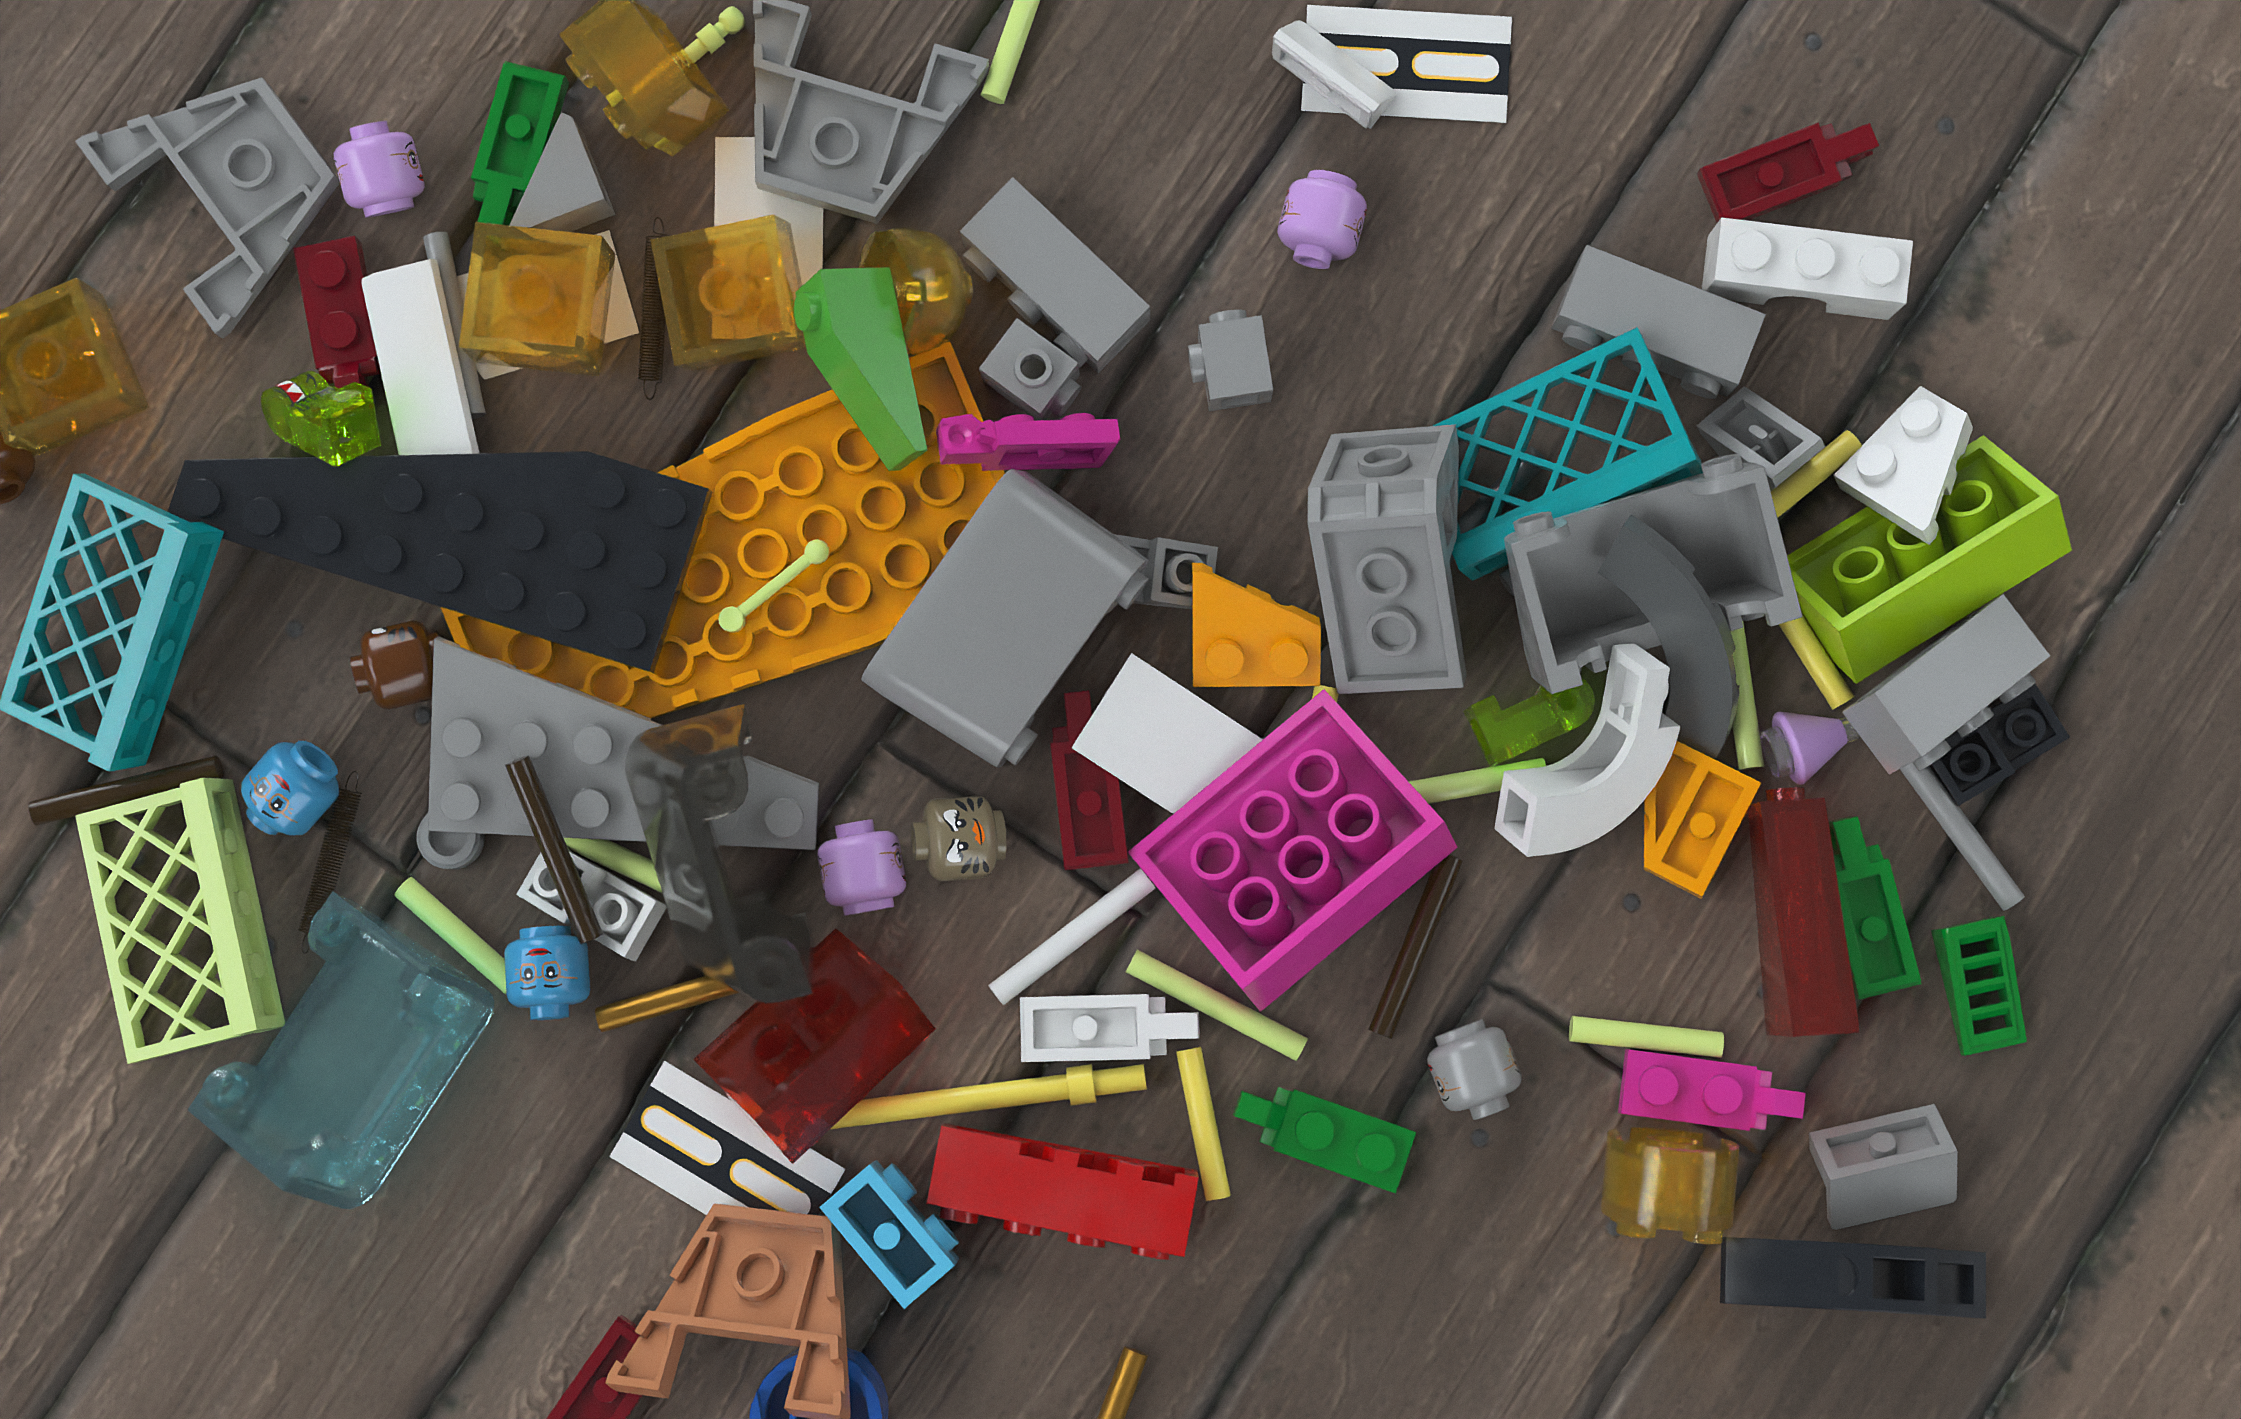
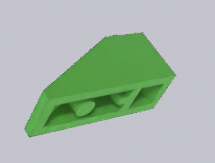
[794,267,928,471]

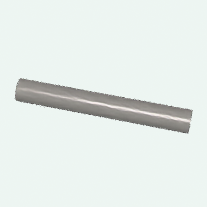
[423,232,486,419]
[1900,763,2025,911]

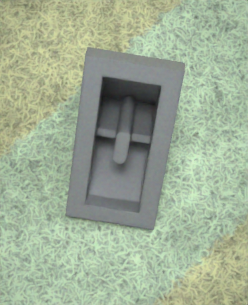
[509,112,615,246]
[1696,386,1825,491]

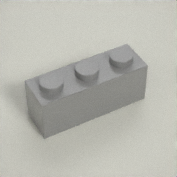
[960,177,1150,373]
[1551,245,1766,399]
[1842,594,2050,775]

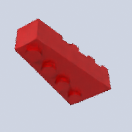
[926,1123,1199,1260]

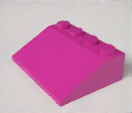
[1128,689,1458,1012]

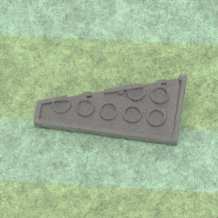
[428,636,819,850]

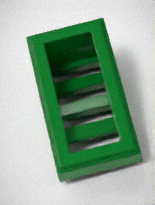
[1931,915,2027,1056]

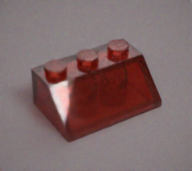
[693,928,936,1164]

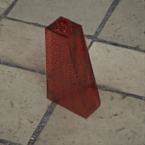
[1748,787,1859,1037]

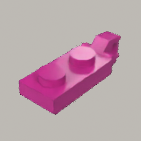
[936,413,1121,471]
[1618,1049,1806,1131]

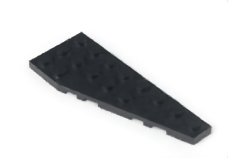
[167,451,713,674]

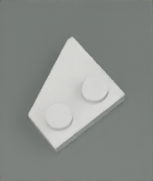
[1834,386,1973,545]

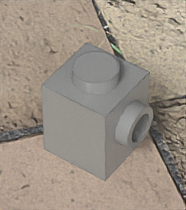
[1188,310,1273,411]
[979,318,1082,421]

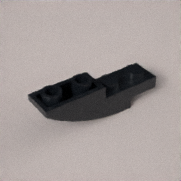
[1720,1237,1986,1318]

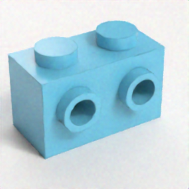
[819,1160,959,1309]

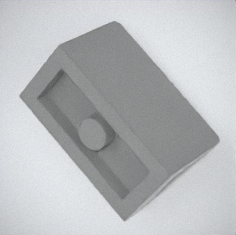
[1809,1104,1958,1230]

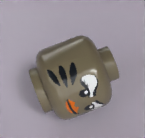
[910,795,1007,881]

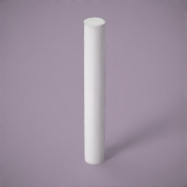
[988,868,1156,1005]

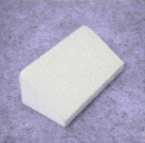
[1272,20,1396,129]

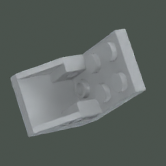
[1307,424,1467,694]

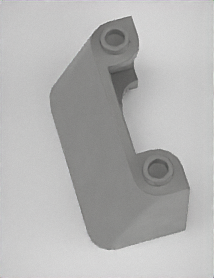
[1504,454,1802,694]
[861,469,1149,768]

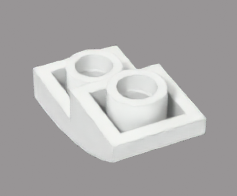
[516,849,667,962]

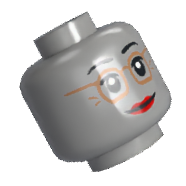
[1427,1019,1522,1120]

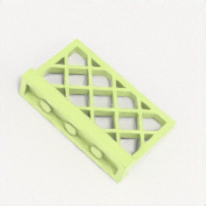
[75,778,286,1064]

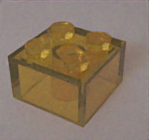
[559,0,730,156]
[651,214,806,371]
[459,222,616,376]
[0,277,150,457]

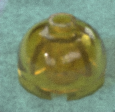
[858,227,973,356]

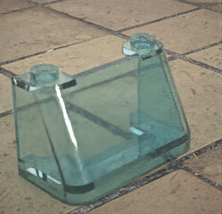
[188,891,494,1209]

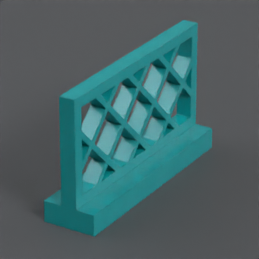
[1433,327,1703,581]
[0,473,224,772]

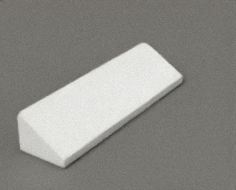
[361,259,479,455]

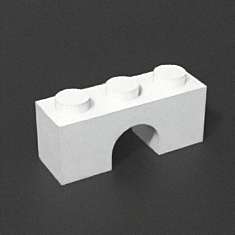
[1702,218,1913,320]

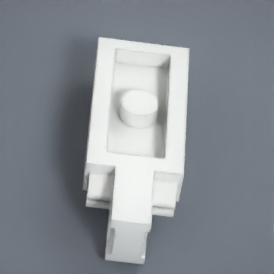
[1020,994,1200,1062]

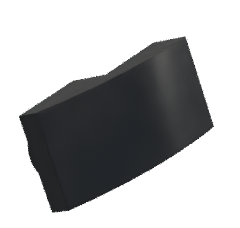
[1932,683,2070,806]

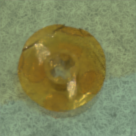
[1601,1127,1740,1244]

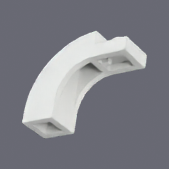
[1494,643,1680,857]

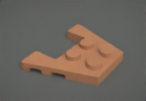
[605,1204,851,1419]

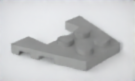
[753,0,990,224]
[75,77,340,339]

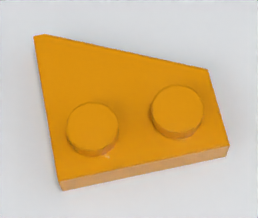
[1192,563,1321,687]
[1644,741,1761,899]

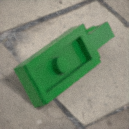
[471,61,569,243]
[1820,816,1921,1000]
[1233,1087,1416,1194]

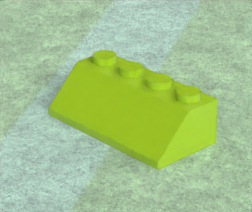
[1787,435,2072,684]

